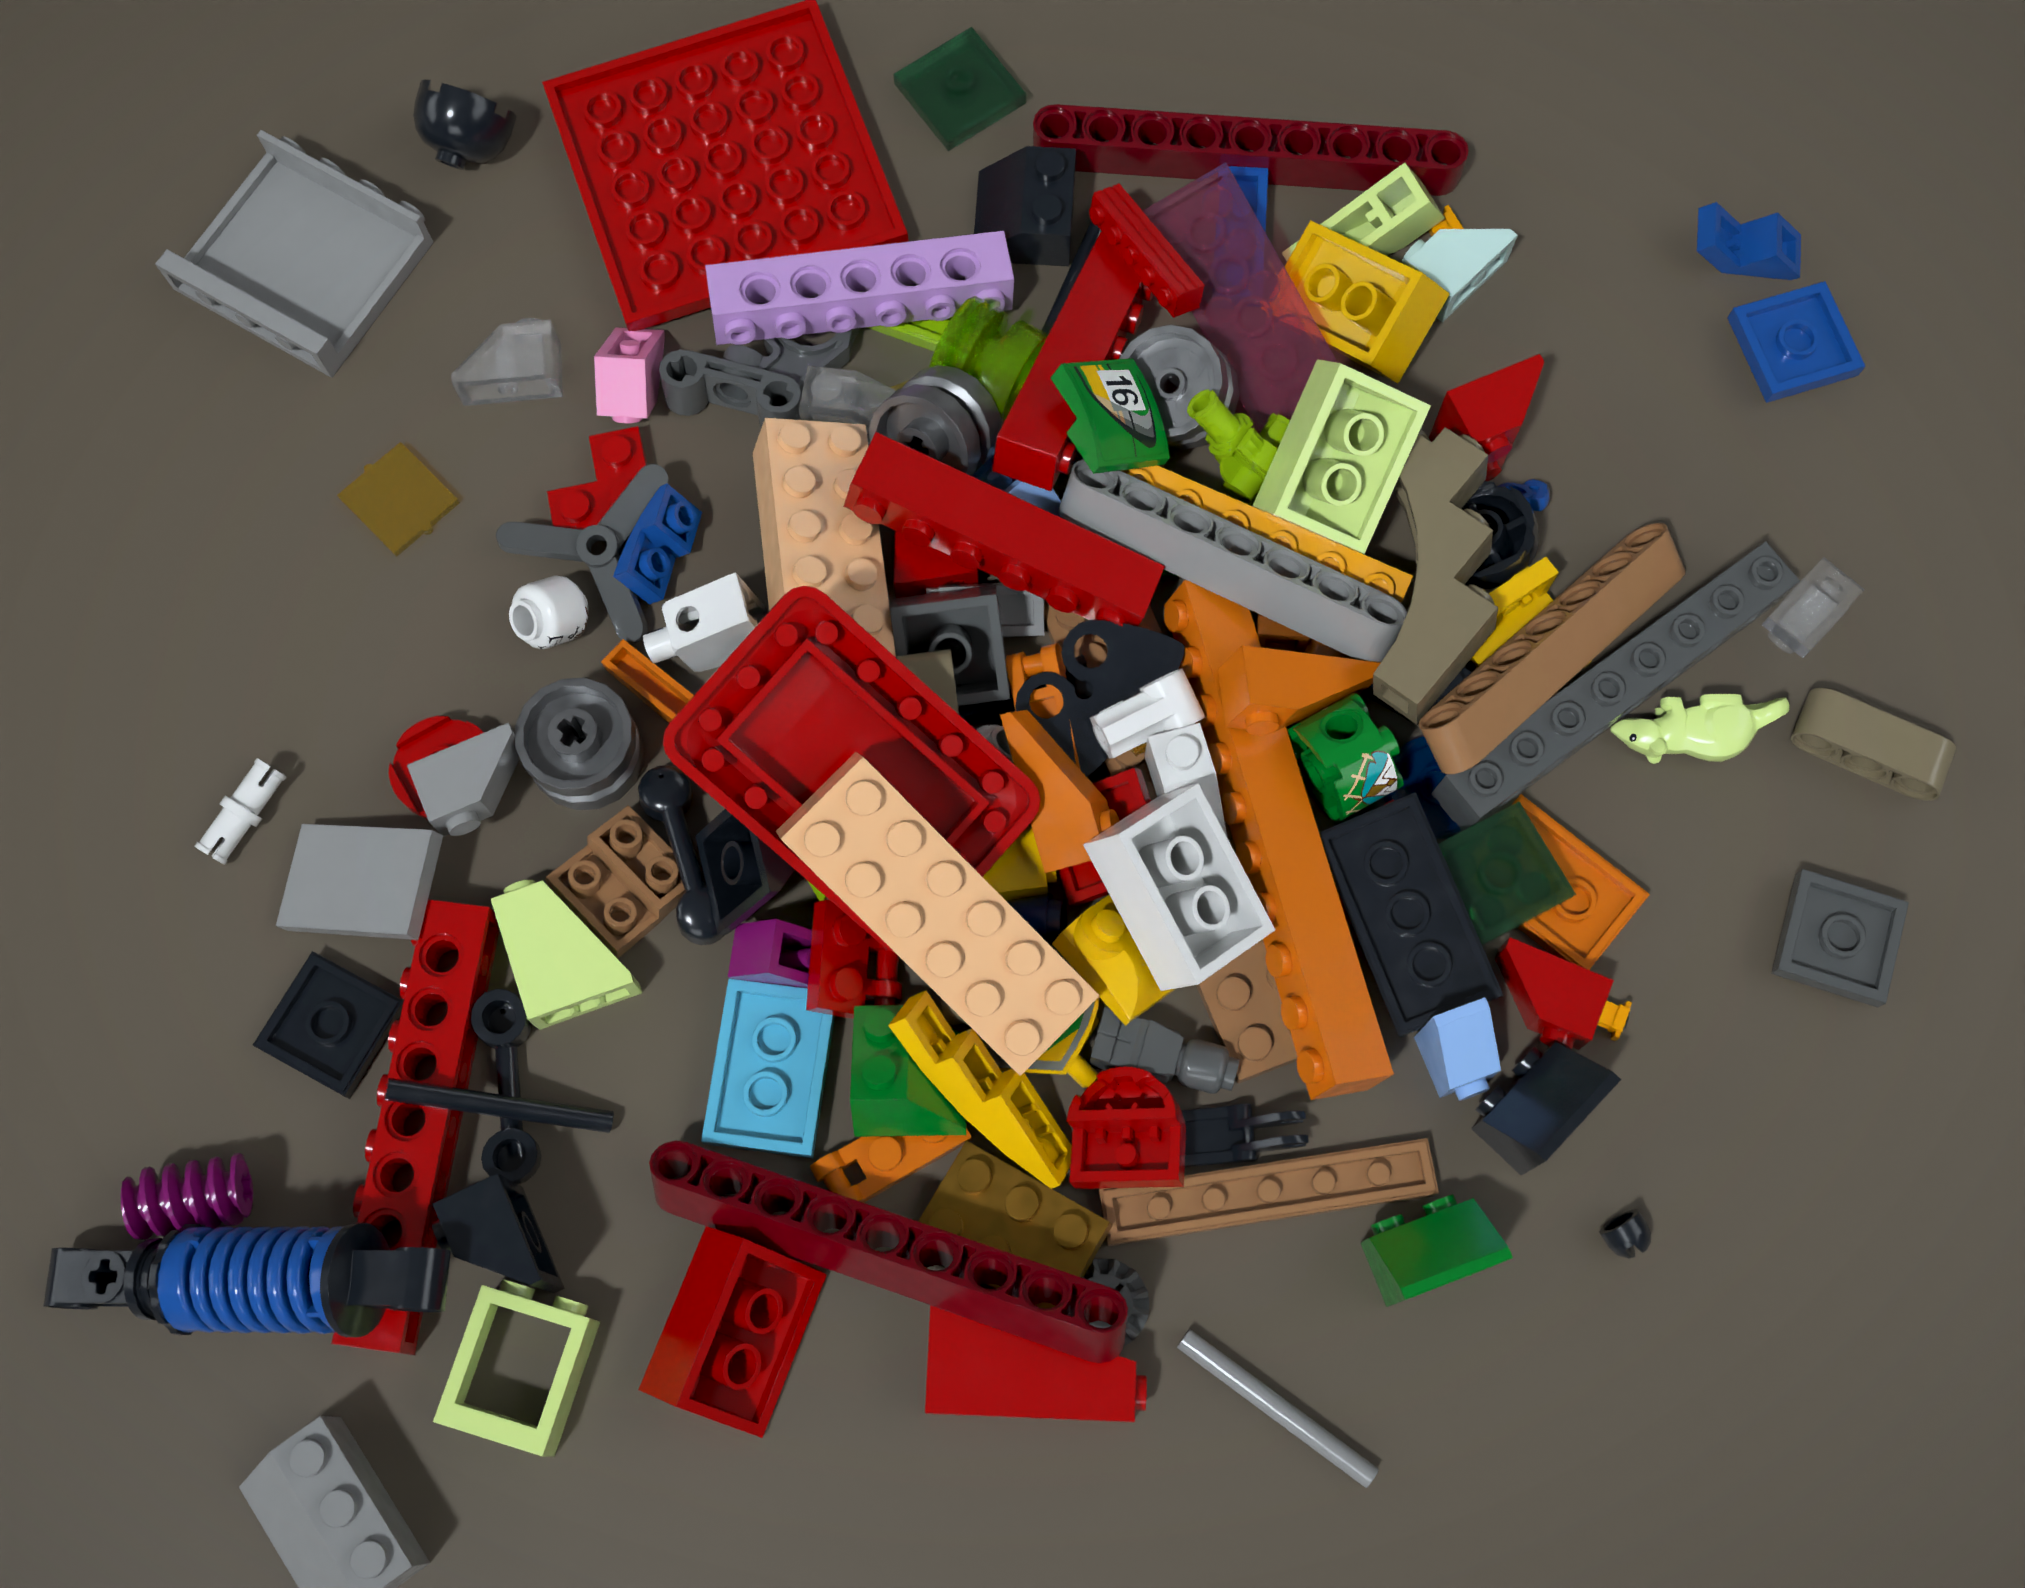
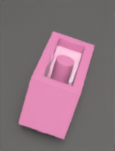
[594,327,665,423]

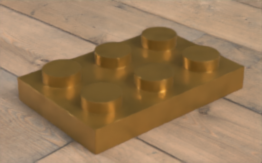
[918,1140,1112,1309]

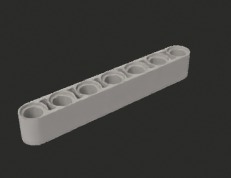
[1059,460,1407,663]

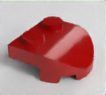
[1067,1066,1186,1189]

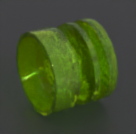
[929,296,1049,426]

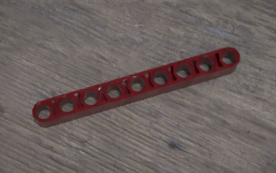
[1033,104,1469,196]
[649,1140,1128,1363]

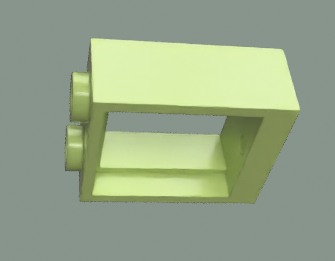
[433,1279,600,1457]

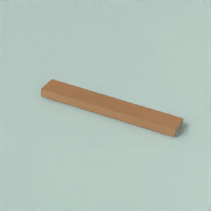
[1099,1138,1439,1247]

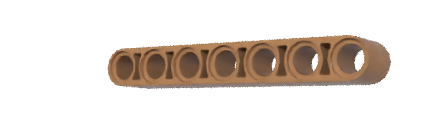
[1418,523,1686,774]

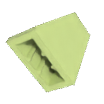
[491,880,642,1030]

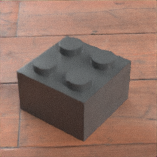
[890,585,1010,706]

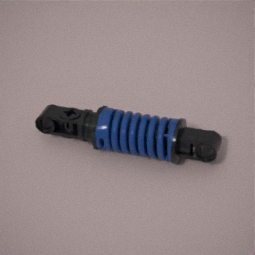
[43,1223,451,1337]

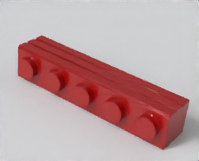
[1089,183,1205,318]

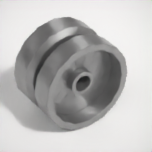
[1119,325,1239,450]
[869,365,1002,476]
[515,678,644,810]

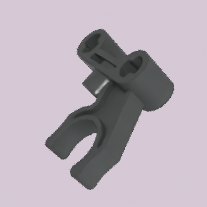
[659,328,860,428]

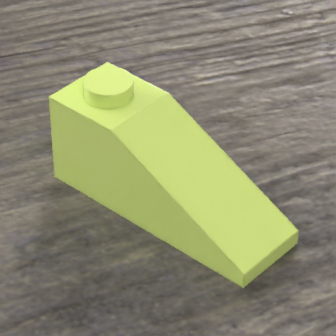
[1282,163,1445,261]

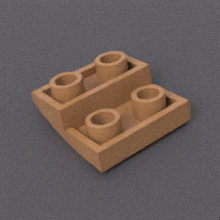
[546,805,685,959]

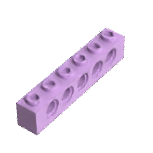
[705,231,1014,345]

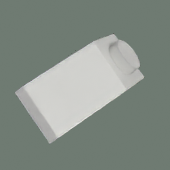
[1144,723,1227,836]

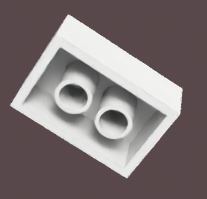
[1083,783,1275,991]

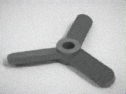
[496,464,668,643]

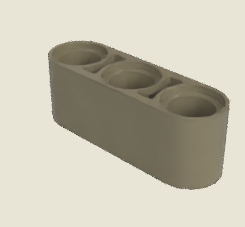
[1791,688,1957,801]

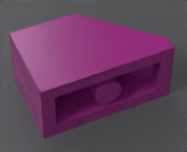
[728,919,812,988]

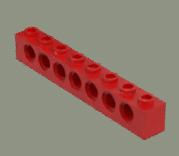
[331,899,500,1355]

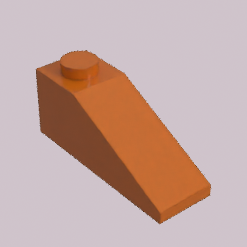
[1218,645,1380,735]
[1000,710,1120,873]

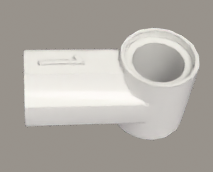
[1090,668,1205,759]

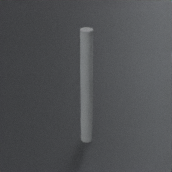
[1177,1329,1379,1488]

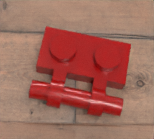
[806,899,902,1019]

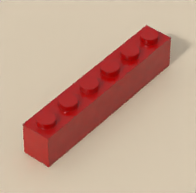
[992,231,1154,491]
[843,432,1165,627]

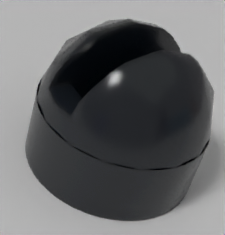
[1599,1209,1651,1259]

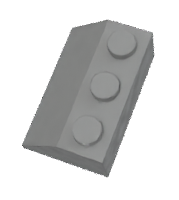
[239,1416,430,1588]

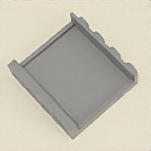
[155,130,433,378]

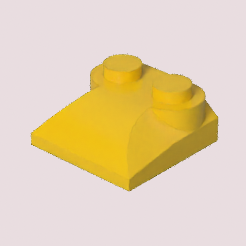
[1052,895,1177,1026]

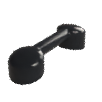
[638,765,724,945]
[471,989,541,1184]

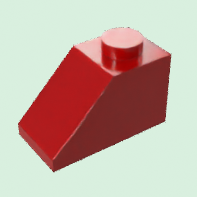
[1495,937,1614,1050]

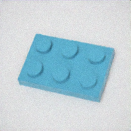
[701,979,835,1158]

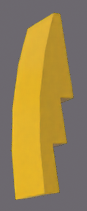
[888,990,1072,1189]

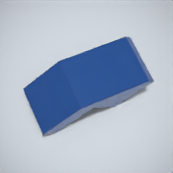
[1697,202,1801,280]

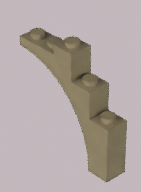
[1373,427,1498,724]

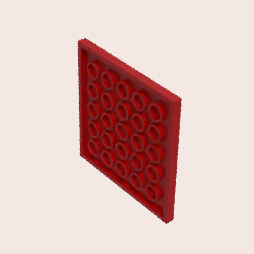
[542,0,909,332]

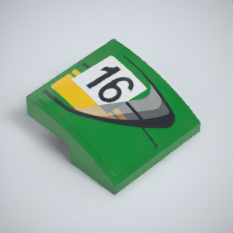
[1051,358,1170,474]

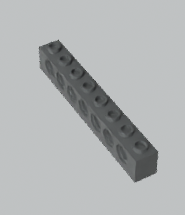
[1431,541,1800,835]

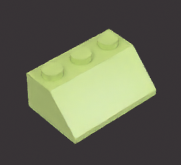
[1253,359,1431,554]

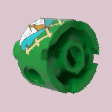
[1287,693,1404,821]

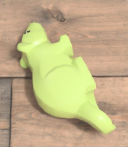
[1610,694,1789,764]

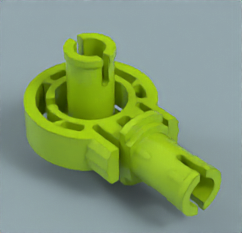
[1187,389,1290,509]

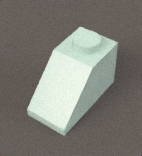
[1402,229,1518,323]

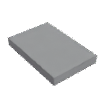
[276,824,443,940]

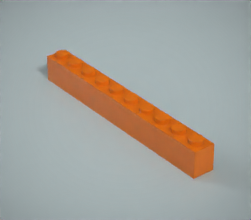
[1164,580,1394,1100]

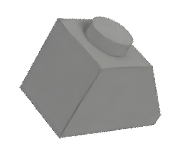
[407,722,520,837]

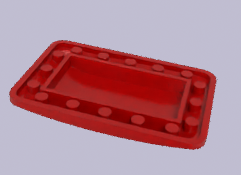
[663,586,1041,953]

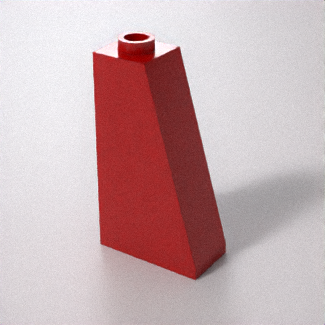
[925,1305,1147,1423]

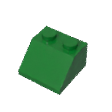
[850,1005,966,1137]
[1361,1194,1513,1307]

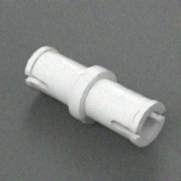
[195,758,287,865]

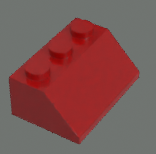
[638,1226,827,1438]

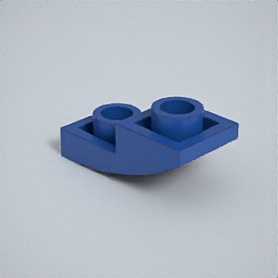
[613,484,703,604]

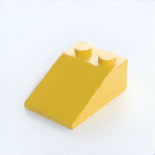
[1261,220,1450,384]

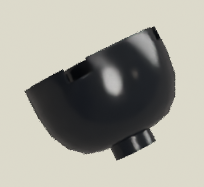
[413,79,517,170]
[1462,481,1540,589]

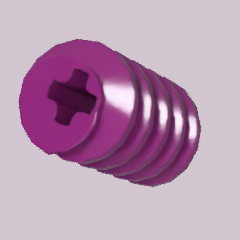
[120,1153,254,1240]

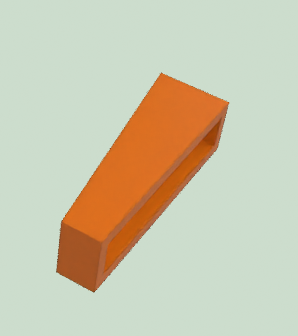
[601,639,694,723]

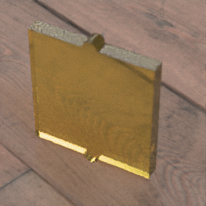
[337,442,460,557]

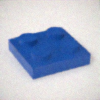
[1727,281,1866,403]

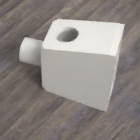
[643,573,766,672]

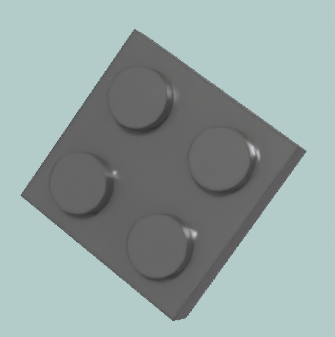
[1771,869,1909,1008]

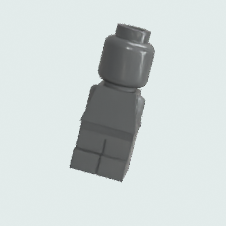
[1090,1007,1240,1094]

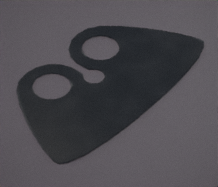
[1015,620,1185,777]

